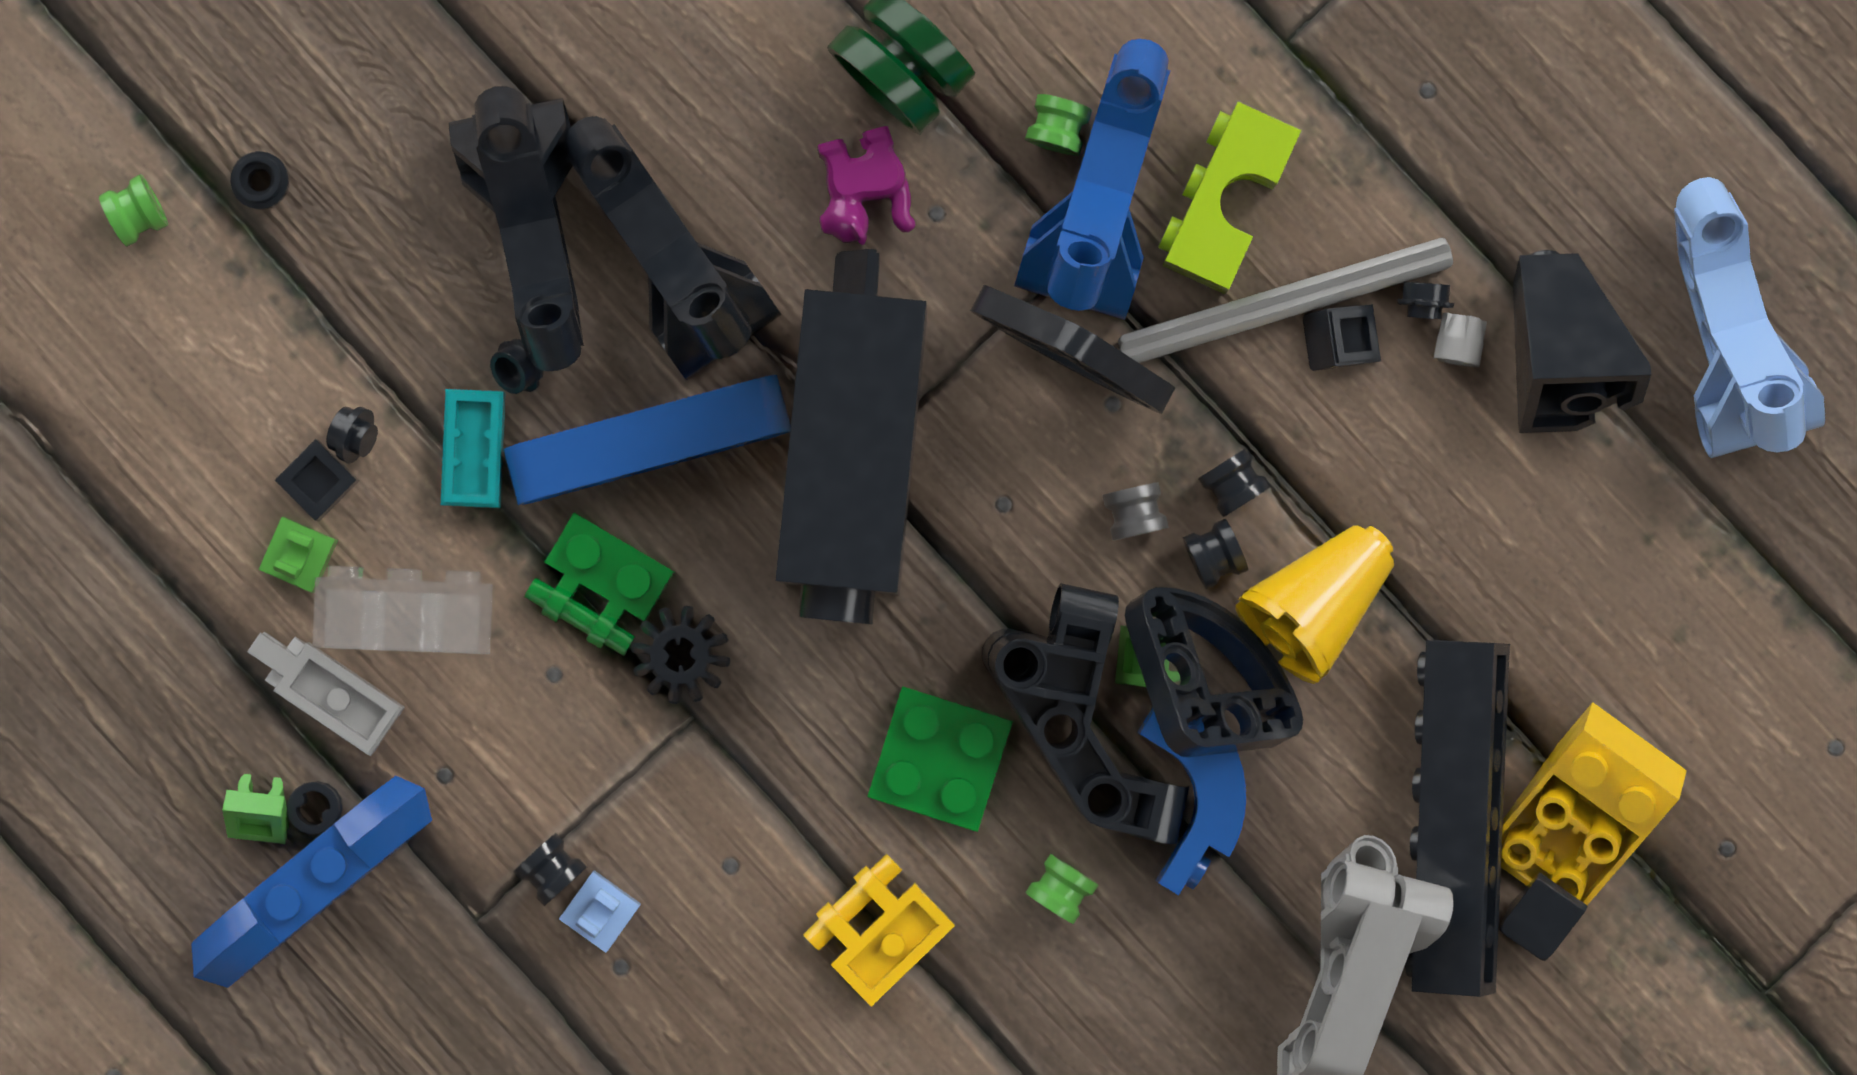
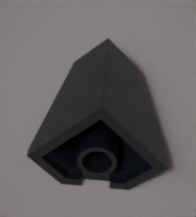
[1513,250,1652,433]

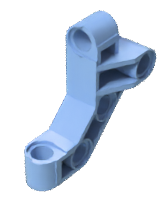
[1674,177,1825,458]

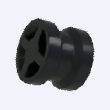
[1198,448,1271,517]
[1182,518,1249,589]
[513,833,587,906]

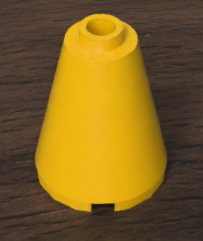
[1235,525,1394,684]

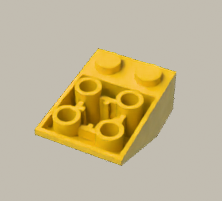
[1501,702,1687,905]

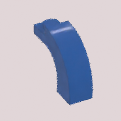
[1137,707,1246,895]

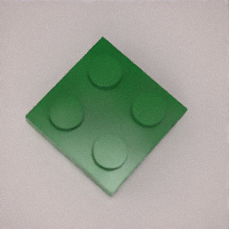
[867,686,1013,832]

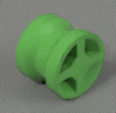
[1025,94,1092,156]
[99,174,168,247]
[1025,853,1099,924]

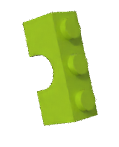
[1158,102,1302,294]

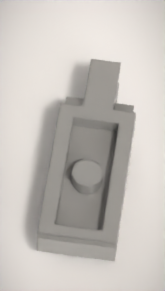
[247,632,405,756]

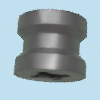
[1102,482,1169,540]

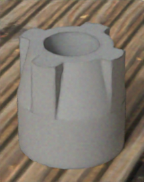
[1433,313,1487,367]

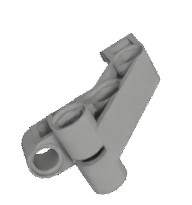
[1277,835,1453,1075]

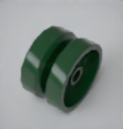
[827,0,976,135]

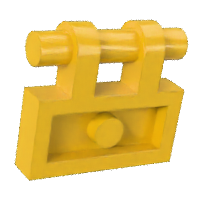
[803,853,955,1007]

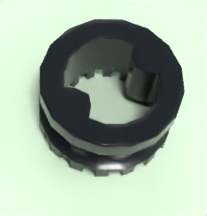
[287,781,343,834]

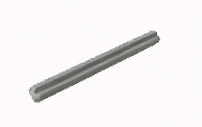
[1118,238,1453,363]

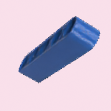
[503,375,791,506]

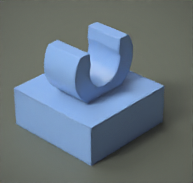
[559,870,641,953]

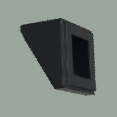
[833,249,880,296]
[1303,304,1381,371]
[1499,873,1588,961]

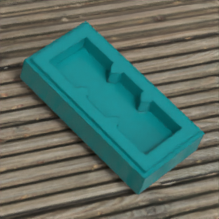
[440,389,506,508]

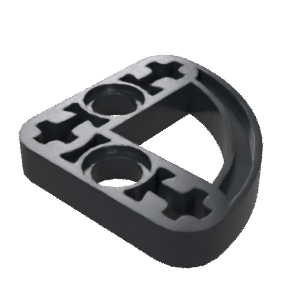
[970,285,1176,414]
[1124,587,1303,757]

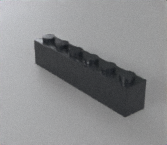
[1405,640,1510,997]

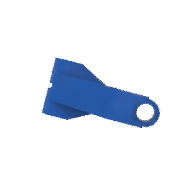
[1014,39,1170,320]

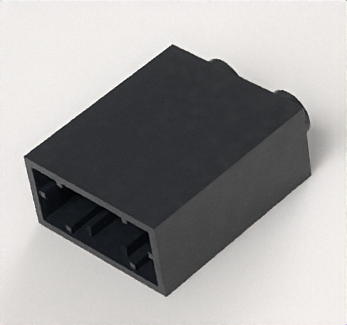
[775,289,927,625]

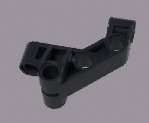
[449,86,584,371]
[565,116,782,381]
[982,583,1189,844]

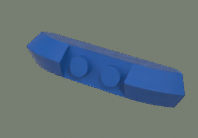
[191,776,432,988]

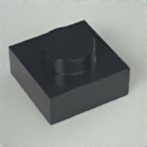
[275,439,360,522]

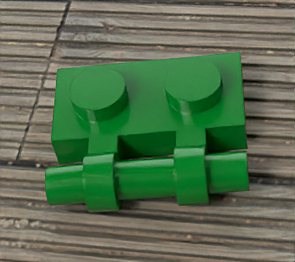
[524,513,675,656]

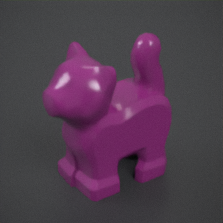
[817,126,916,245]

